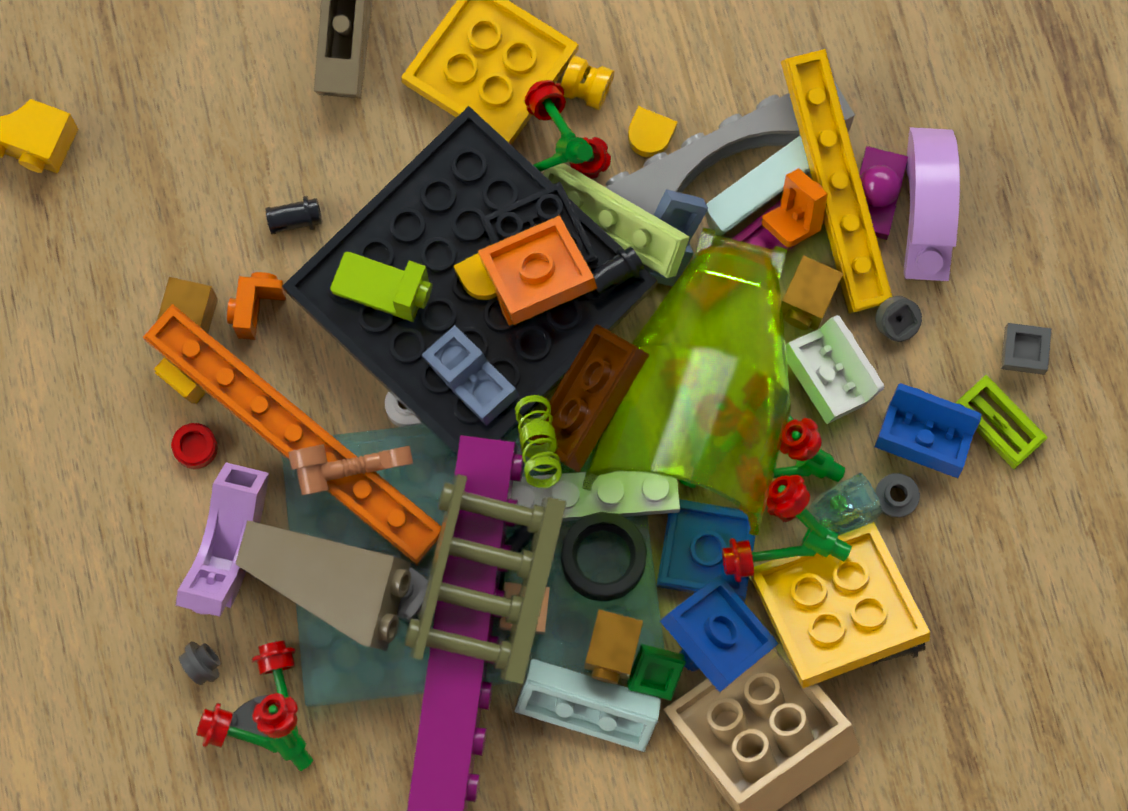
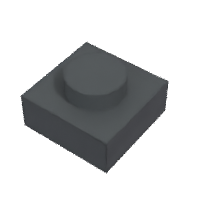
[1001,323,1052,375]

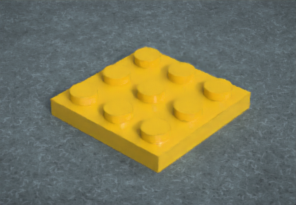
[401,0,579,145]
[750,522,930,688]

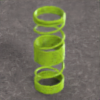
[515,395,562,488]

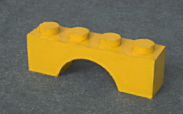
[0,99,78,174]

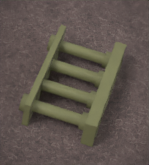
[404,474,567,684]

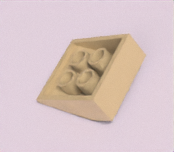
[663,634,860,811]

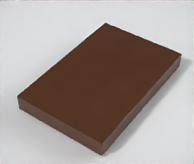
[529,324,650,473]

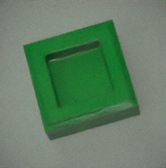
[627,643,686,701]

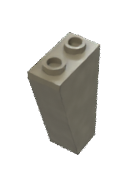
[314,0,373,99]
[235,520,411,651]

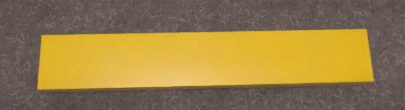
[781,49,892,313]

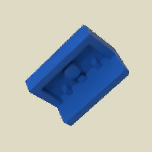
[874,383,982,478]

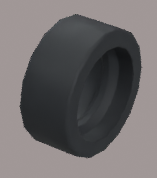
[561,512,647,602]

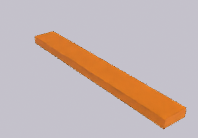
[143,304,441,566]

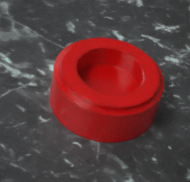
[171,423,218,469]

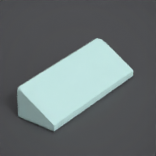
[705,135,810,239]
[515,659,661,752]

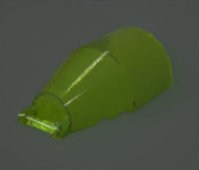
[582,227,792,536]

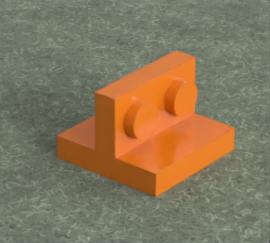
[478,215,597,326]

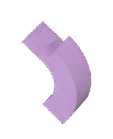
[903,127,960,281]
[176,462,269,616]

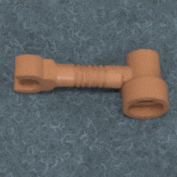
[288,445,413,495]

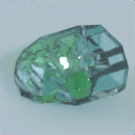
[808,473,883,535]

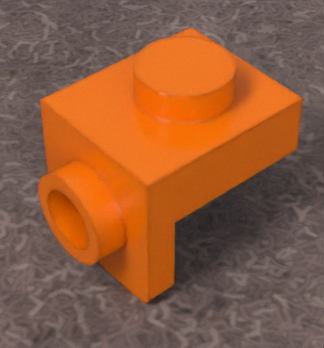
[762,168,828,248]
[227,272,287,340]

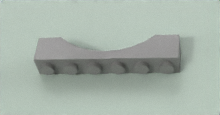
[606,81,855,215]

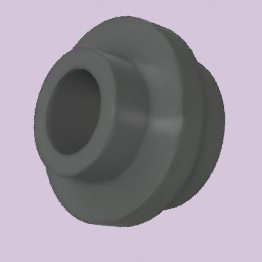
[874,473,920,518]
[179,641,221,685]

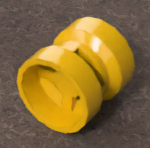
[561,55,615,110]

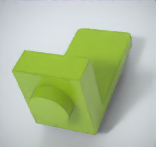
[331,252,433,322]

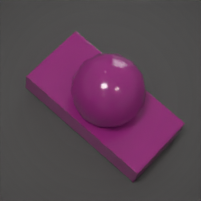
[859,146,908,240]

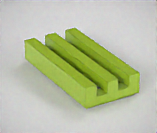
[955,375,1048,470]

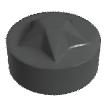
[876,296,922,342]

